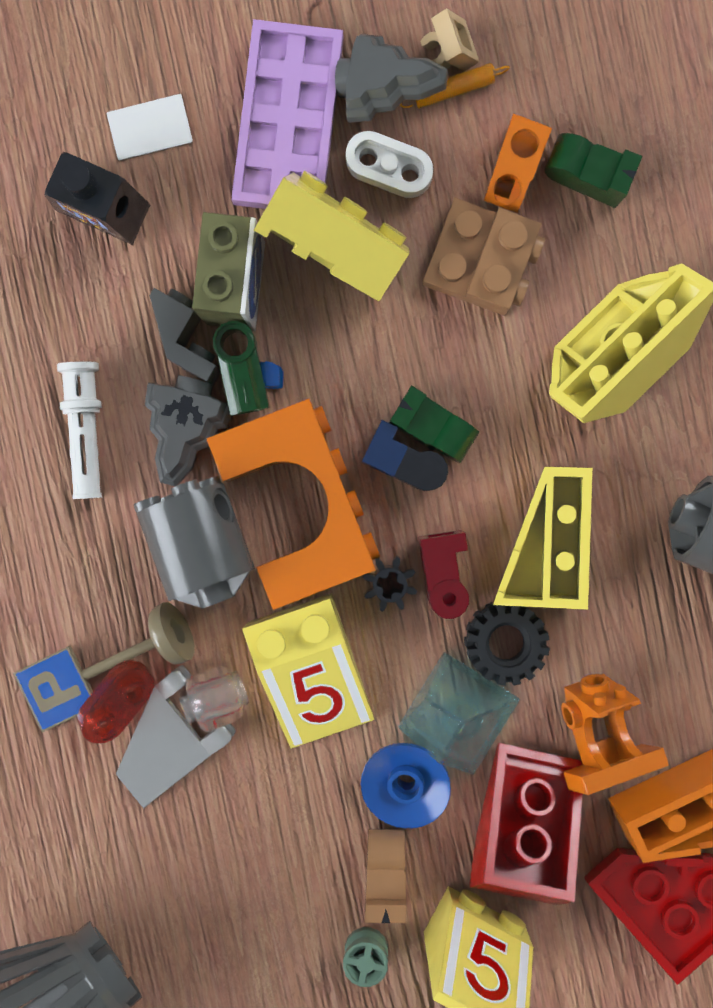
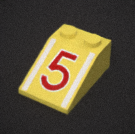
[242,593,375,748]
[424,886,534,1008]

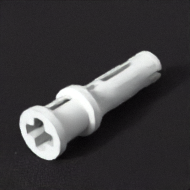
[57,362,102,499]

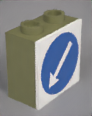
[192,212,265,331]

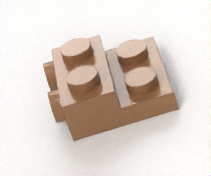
[422,197,546,316]

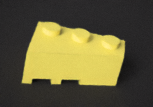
[254,171,409,301]
[493,467,593,610]

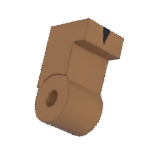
[365,829,407,923]

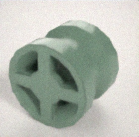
[343,927,388,987]

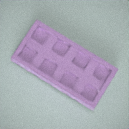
[231,19,344,209]

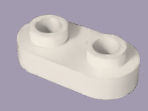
[346,131,433,198]

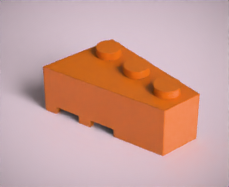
[608,749,713,863]

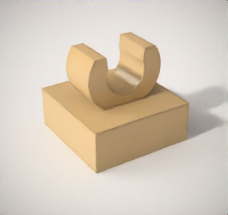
[420,8,479,71]

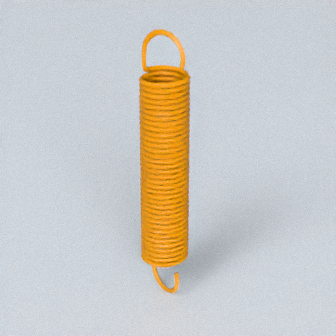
[400,63,510,109]

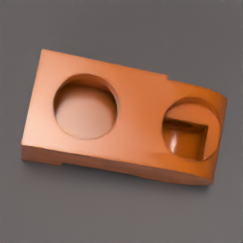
[483,113,552,213]

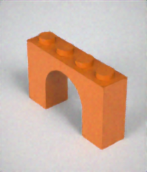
[206,399,381,610]

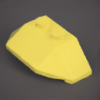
[549,263,713,423]

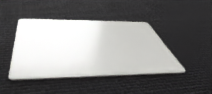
[107,94,193,160]

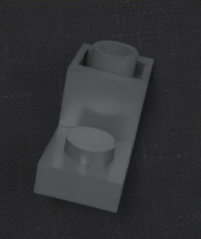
[149,288,221,385]

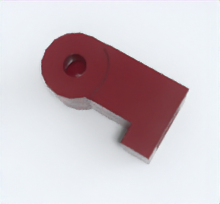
[418,530,469,619]

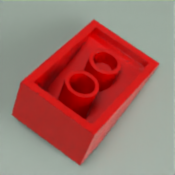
[470,743,583,905]

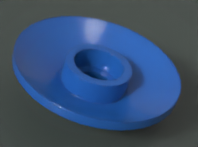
[361,743,451,828]

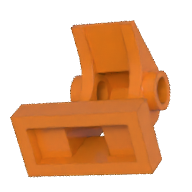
[561,674,669,795]

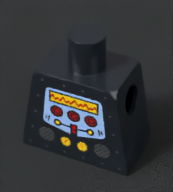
[44,152,150,245]

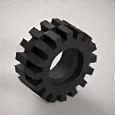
[464,602,550,686]

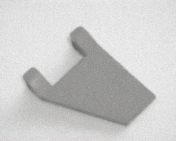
[116,665,236,808]

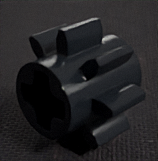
[362,556,417,612]

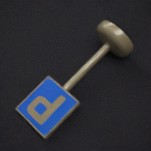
[13,602,195,732]

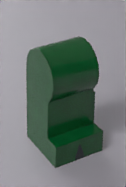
[544,133,643,208]
[389,385,479,464]

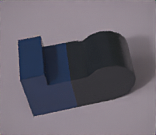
[362,420,448,491]

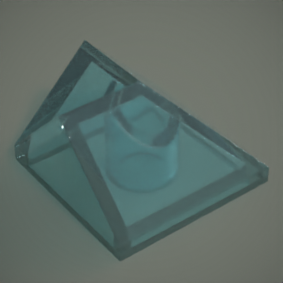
[398,652,520,775]

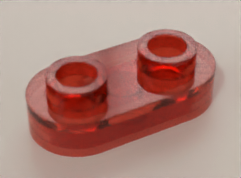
[77,660,154,743]

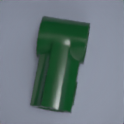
[213,321,270,416]

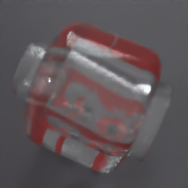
[179,665,249,732]

